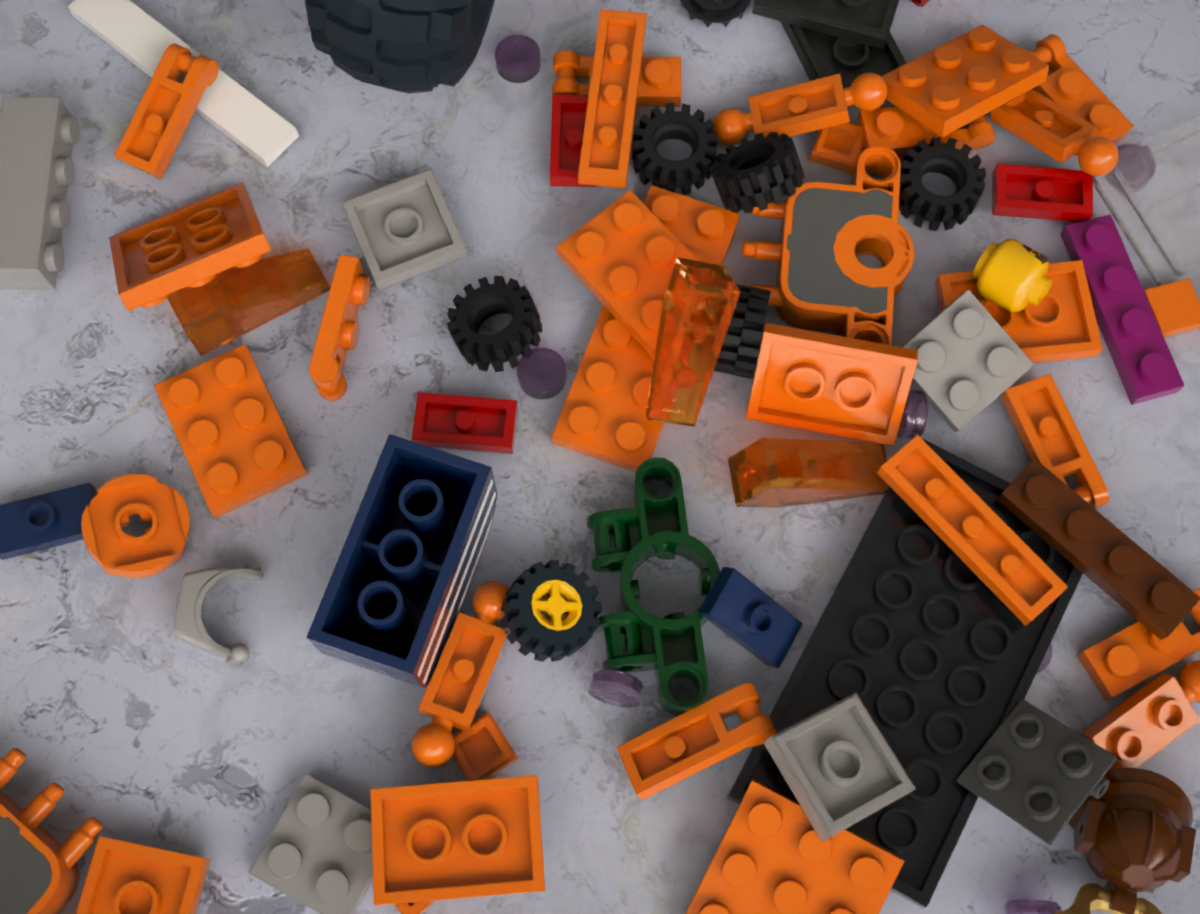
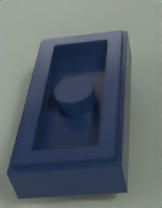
[0,483,97,560]
[698,567,803,669]

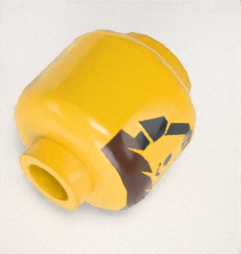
[973,238,1053,312]

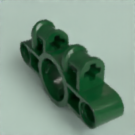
[586,457,720,716]

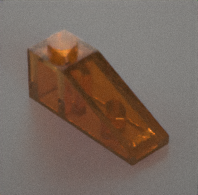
[167,248,331,356]
[646,257,741,427]
[728,437,889,508]

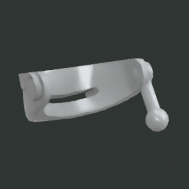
[173,565,263,665]

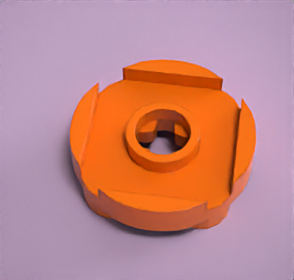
[81,474,190,578]

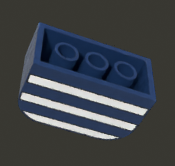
[306,434,497,688]

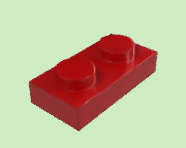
[550,94,597,187]
[992,164,1093,222]
[411,392,518,454]

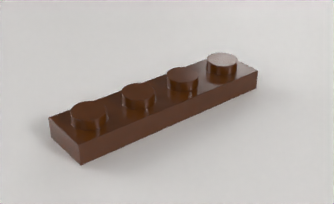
[997,458,1200,640]

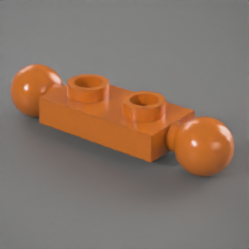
[712,72,888,146]
[990,89,1119,176]
[411,581,509,767]
[1081,660,1200,770]

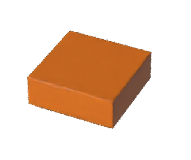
[809,122,864,175]
[1144,278,1200,337]
[452,712,518,781]

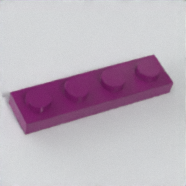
[1060,214,1185,405]

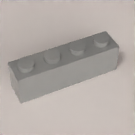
[0,97,80,290]

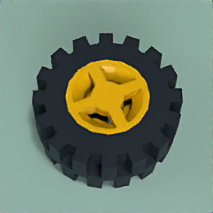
[501,560,602,662]

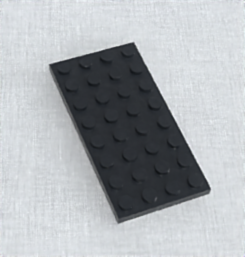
[727,438,1083,908]

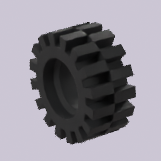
[632,103,718,195]
[711,132,805,213]
[899,137,986,231]
[447,276,542,372]
[714,283,771,379]

